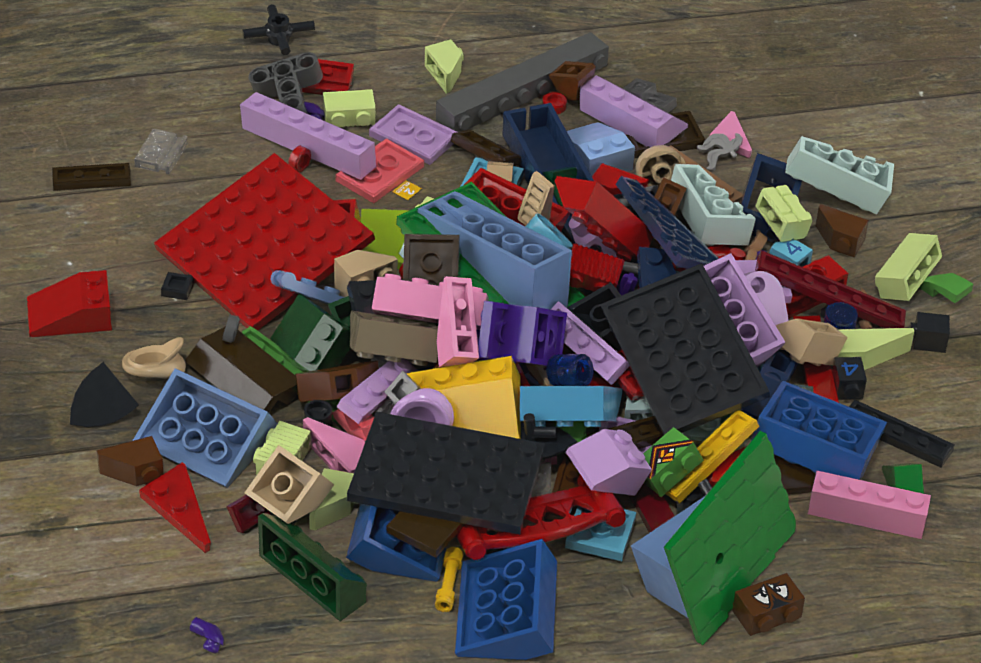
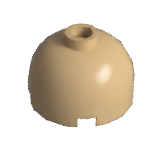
[635,145,686,188]

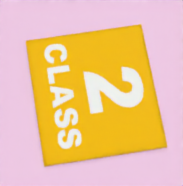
[392,180,422,200]

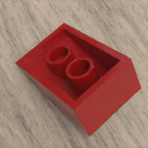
[27,270,112,338]

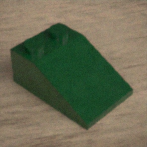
[270,293,350,371]

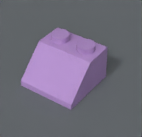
[566,429,652,496]

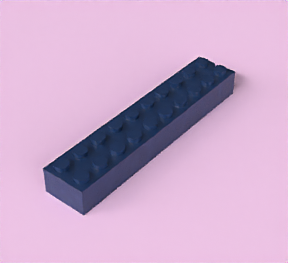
[502,103,639,295]

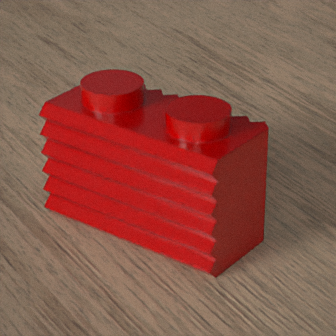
[569,243,625,292]

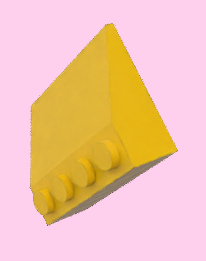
[406,356,521,439]

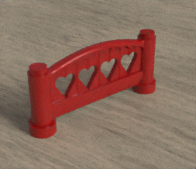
[456,474,626,560]

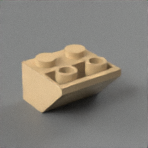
[334,250,398,297]
[775,318,848,366]

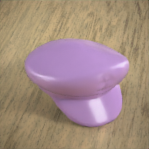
[390,388,454,426]

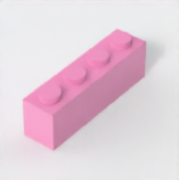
[372,274,489,330]
[808,471,931,539]

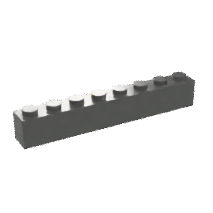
[436,32,609,132]

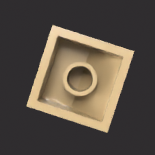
[244,445,334,524]

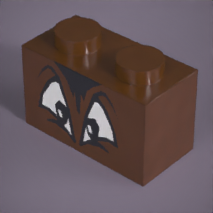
[732,573,805,636]

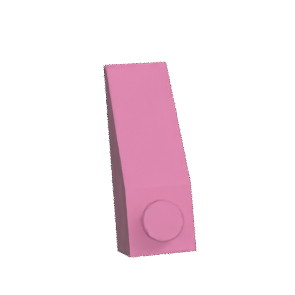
[437,276,479,367]
[303,417,365,473]

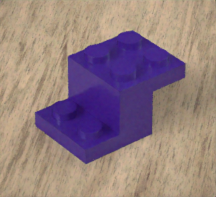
[478,301,567,368]

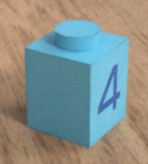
[769,239,813,267]

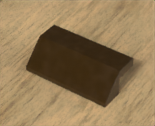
[185,326,298,413]

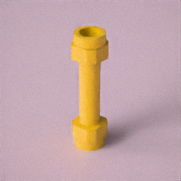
[435,547,463,612]

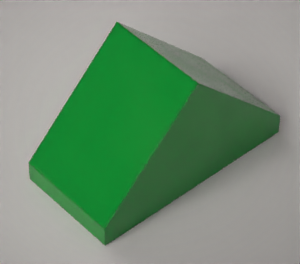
[882,463,924,494]

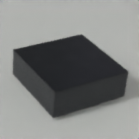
[161,272,194,300]

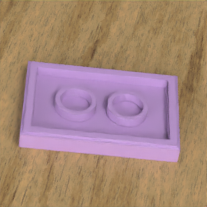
[369,104,457,165]

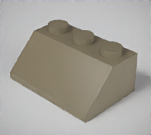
[350,311,438,366]

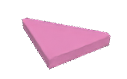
[709,111,752,158]

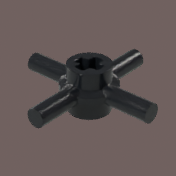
[242,4,315,55]

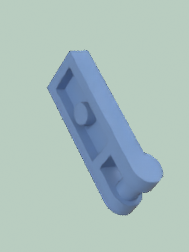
[271,270,344,304]

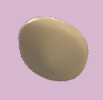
[122,337,186,378]

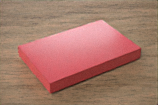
[336,138,424,204]

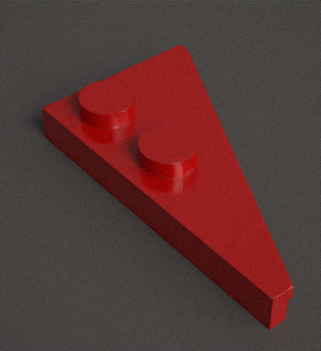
[139,462,211,553]

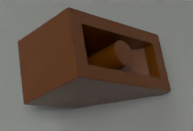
[548,61,596,101]
[815,204,869,258]
[97,436,164,486]

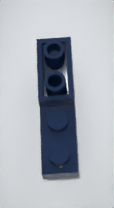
[741,349,799,421]

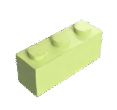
[875,233,942,301]

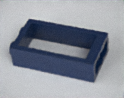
[740,153,802,243]

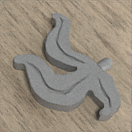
[697,133,743,172]

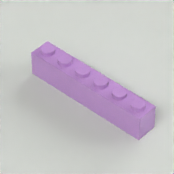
[240,92,376,180]

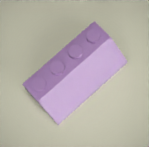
[580,75,688,147]
[704,253,785,367]

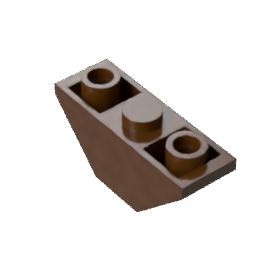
[295,360,379,402]

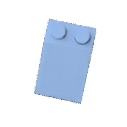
[567,122,635,176]

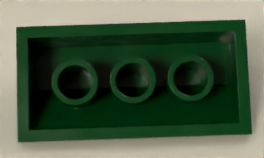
[258,513,367,621]

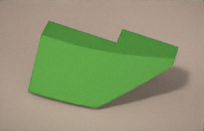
[919,273,973,303]

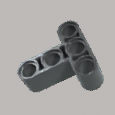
[248,52,323,114]

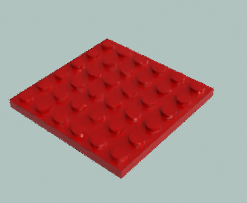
[154,153,375,331]

